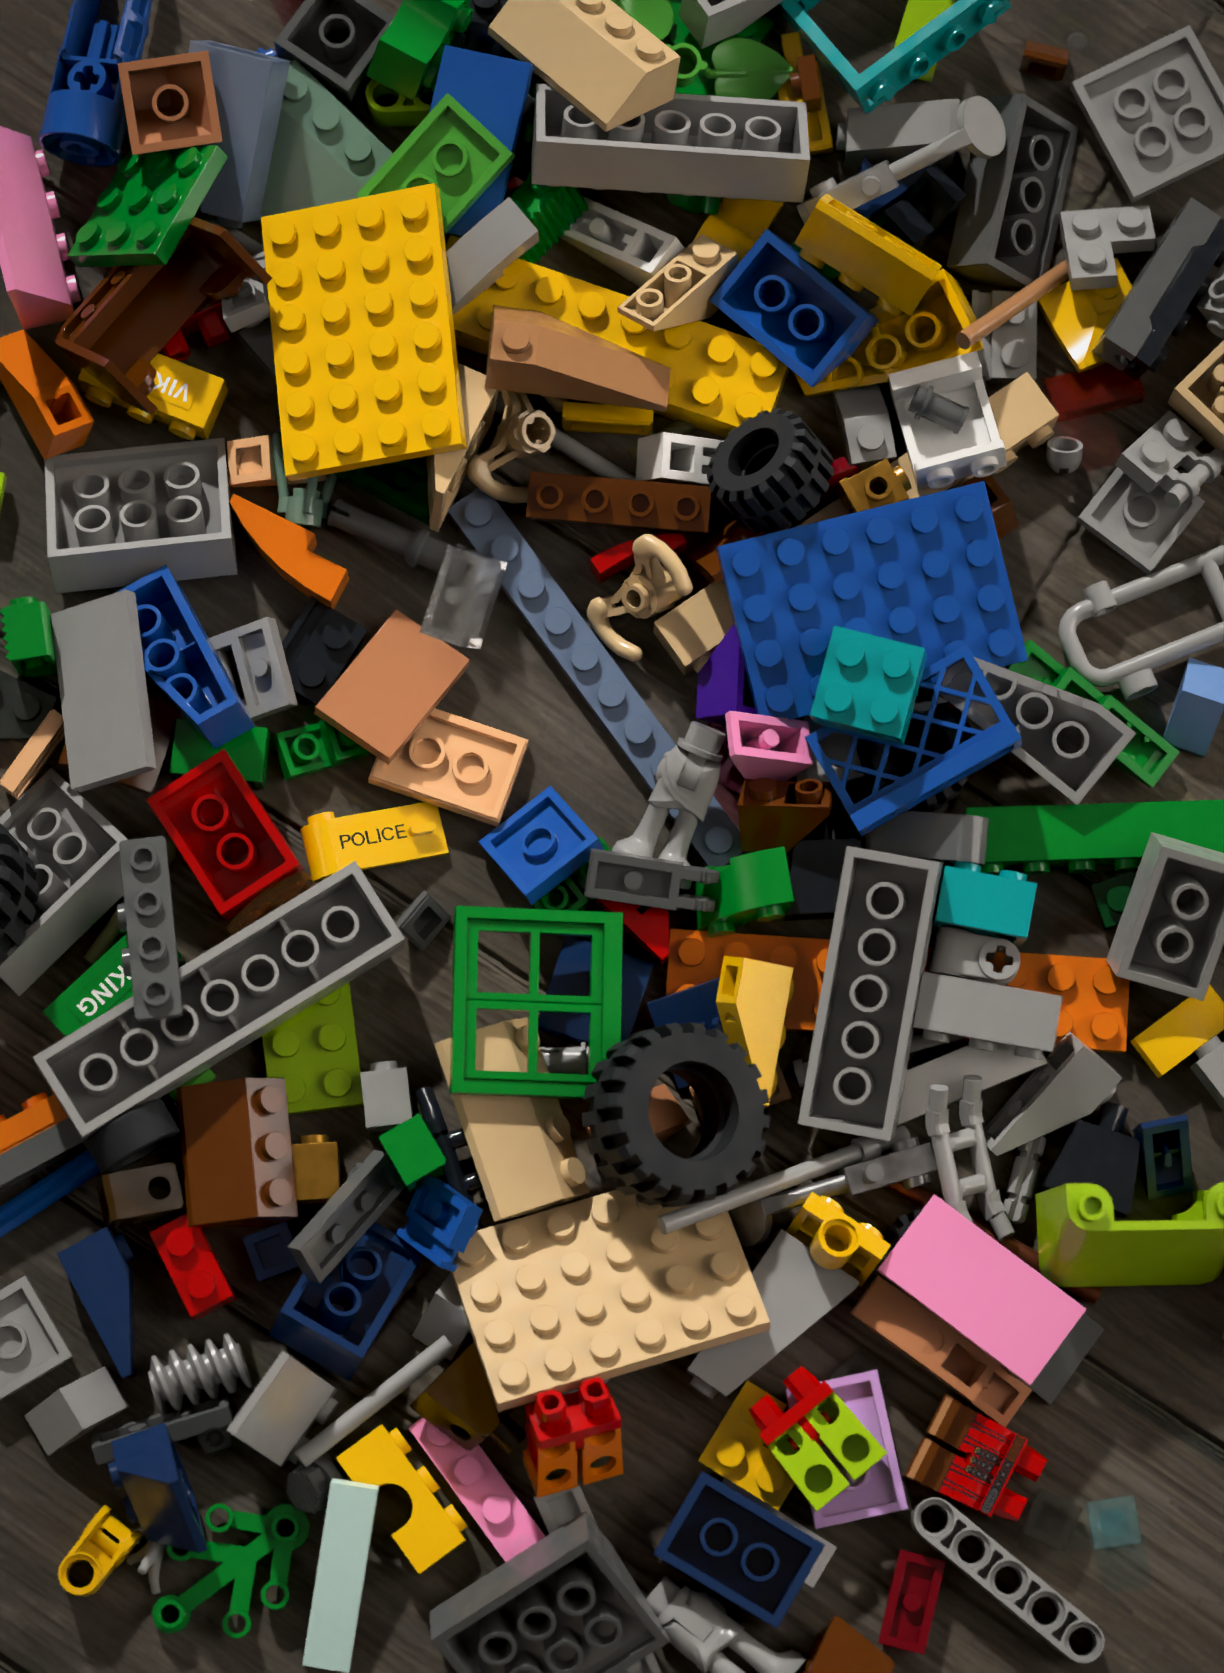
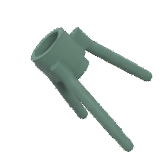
[272,433,337,529]

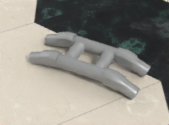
[925,1075,1015,1241]

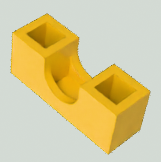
[336,1424,468,1574]

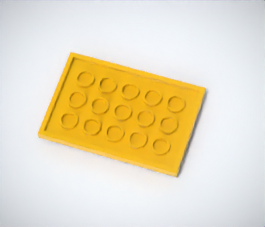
[261,183,467,481]

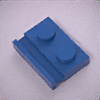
[396,1175,483,1272]

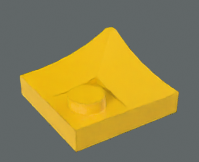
[1037,258,1132,373]

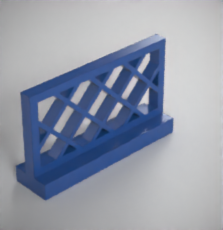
[805,645,1023,837]

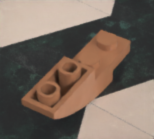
[850,1276,1032,1427]

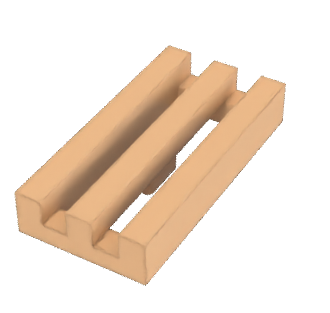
[0,709,65,800]

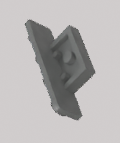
[117,836,183,1022]

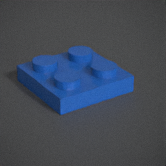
[478,785,604,905]

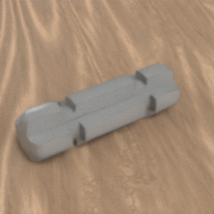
[1003,1136,1046,1224]

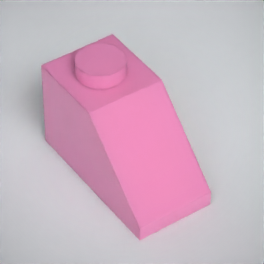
[725,711,813,781]

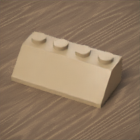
[488,0,681,132]
[434,1017,590,1222]

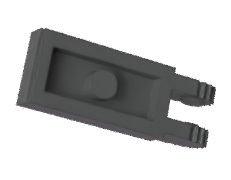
[584,848,720,912]

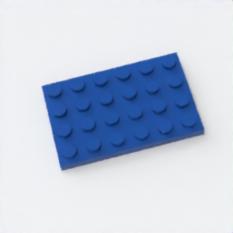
[715,481,1028,720]

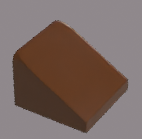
[1019,41,1069,81]

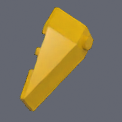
[794,269,984,397]

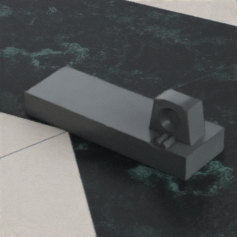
[288,1150,406,1283]
[91,1393,233,1465]

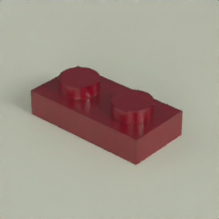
[877,1550,946,1655]

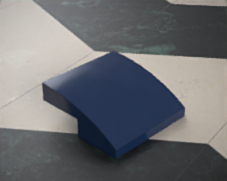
[538,936,654,1046]

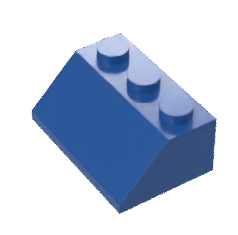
[709,229,880,387]

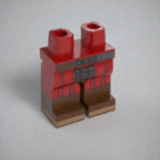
[903,1394,1047,1522]

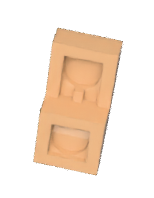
[227,435,327,487]

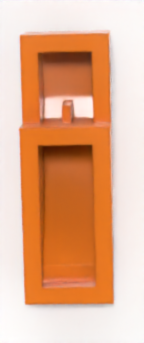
[229,494,349,609]

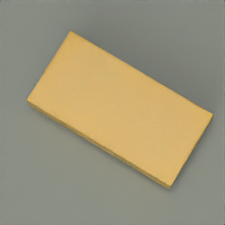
[562,402,654,436]

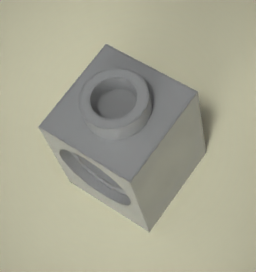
[360,1061,413,1132]

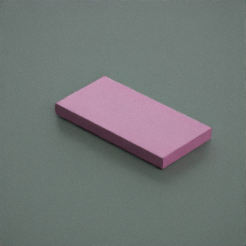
[877,1194,1087,1386]

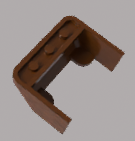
[55,217,272,415]

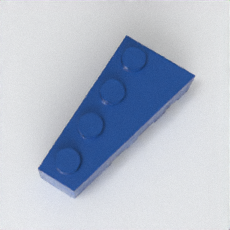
[117,564,255,749]

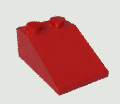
[146,749,305,920]

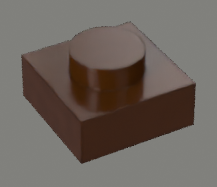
[789,55,821,113]

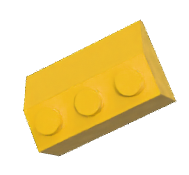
[794,193,942,317]

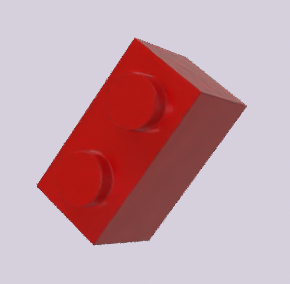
[149,1214,237,1320]

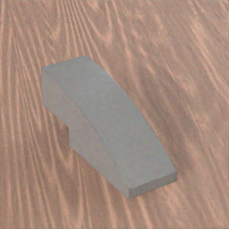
[446,197,539,315]

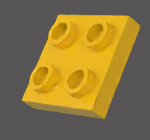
[786,1192,891,1287]

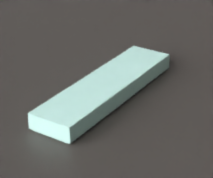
[302,1478,379,1673]

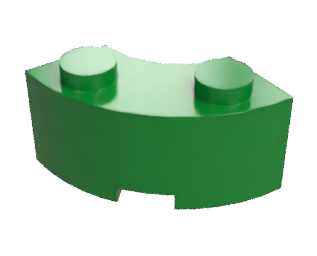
[367,0,474,100]
[689,846,794,938]

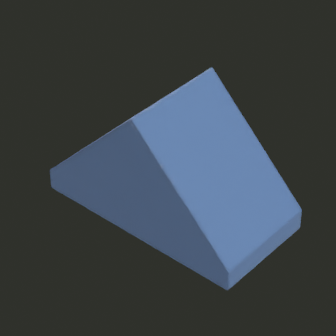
[1163,657,1224,758]

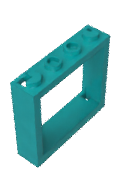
[776,0,1012,114]

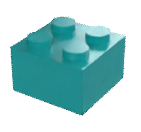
[810,625,927,745]
[931,861,1037,951]

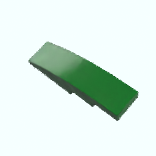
[1005,639,1180,788]

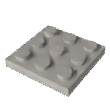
[1070,25,1224,203]

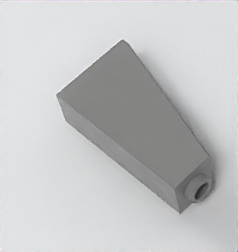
[686,1229,860,1400]

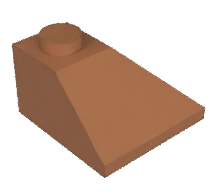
[118,50,223,155]

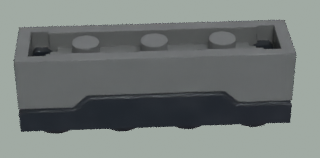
[1092,197,1224,382]

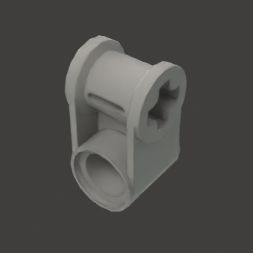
[928,927,1020,986]

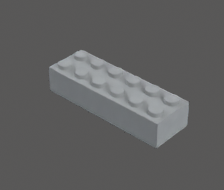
[531,83,810,203]
[798,846,943,1141]

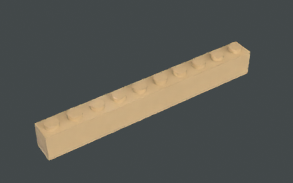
[653,371,1059,676]

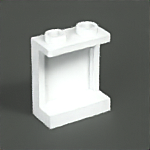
[888,351,1007,490]

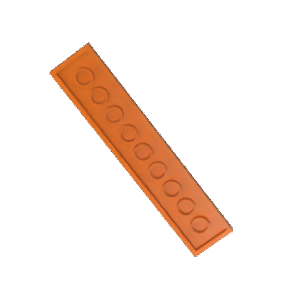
[666,929,1130,1054]

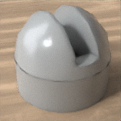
[1046,436,1083,474]

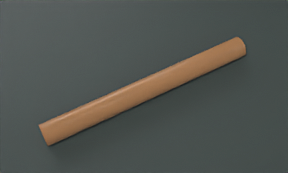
[955,259,1069,349]

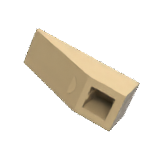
[617,234,738,332]

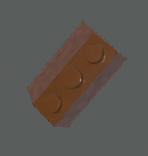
[176,1078,298,1227]

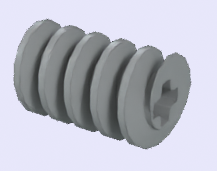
[148,1332,252,1415]

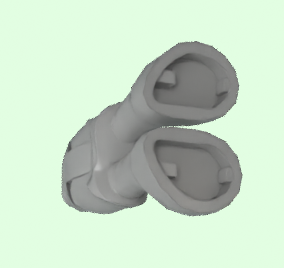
[611,721,726,889]
[646,1576,807,1673]

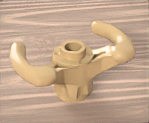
[467,390,568,504]
[587,534,693,662]

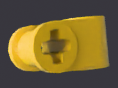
[58,1505,143,1597]

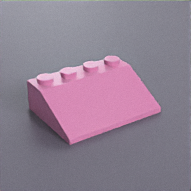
[0,126,81,330]

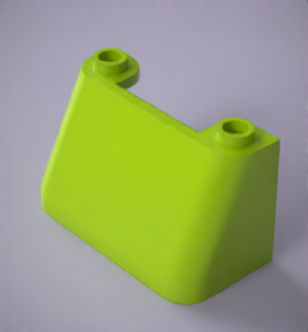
[1035,1182,1224,1288]

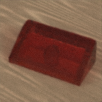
[1044,364,1146,423]

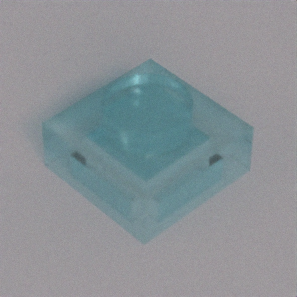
[1085,1495,1141,1550]

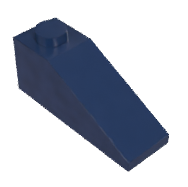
[57,1227,135,1380]

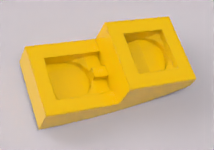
[1130,984,1224,1078]

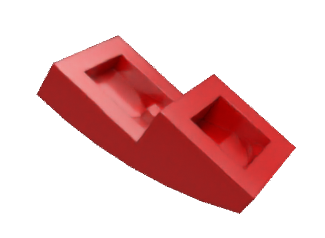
[590,534,687,584]

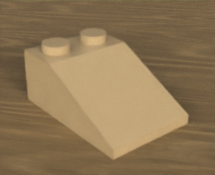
[426,363,499,532]

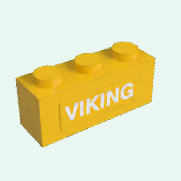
[78,353,228,440]

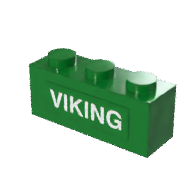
[42,933,187,1037]

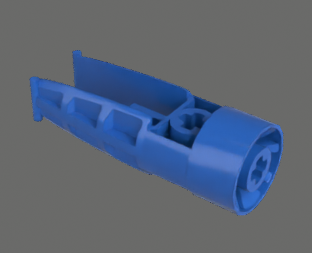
[38,0,152,167]

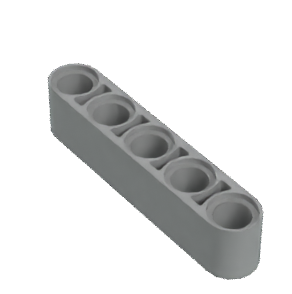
[910,1497,1105,1663]

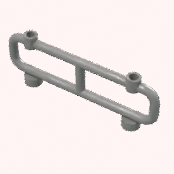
[1058,545,1224,701]

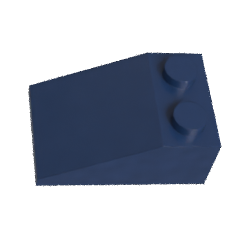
[269,1222,423,1382]

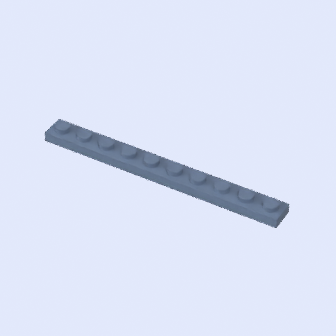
[447,488,746,867]

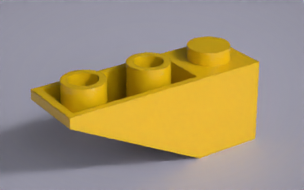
[716,956,794,1106]

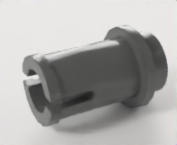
[908,385,970,434]

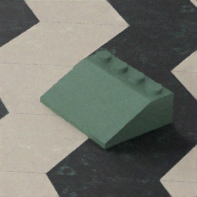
[257,59,393,224]

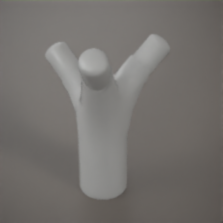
[126,1541,167,1594]

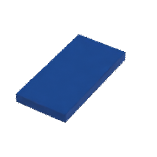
[429,45,535,237]

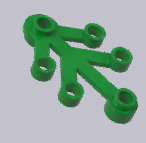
[152,1504,310,1638]

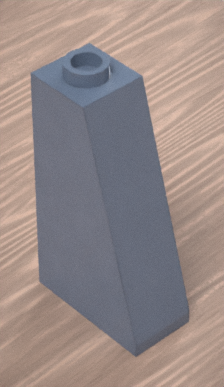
[189,40,290,228]

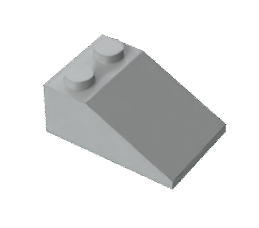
[227,1351,339,1467]

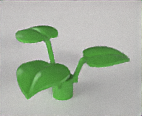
[612,0,793,100]

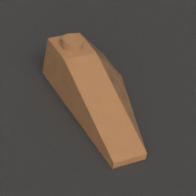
[484,305,671,412]

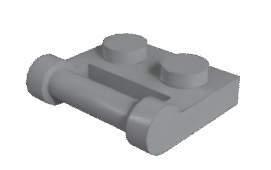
[209,617,298,721]

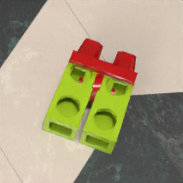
[748,1366,887,1512]

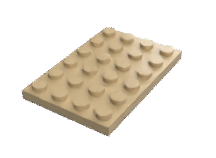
[450,1190,770,1412]

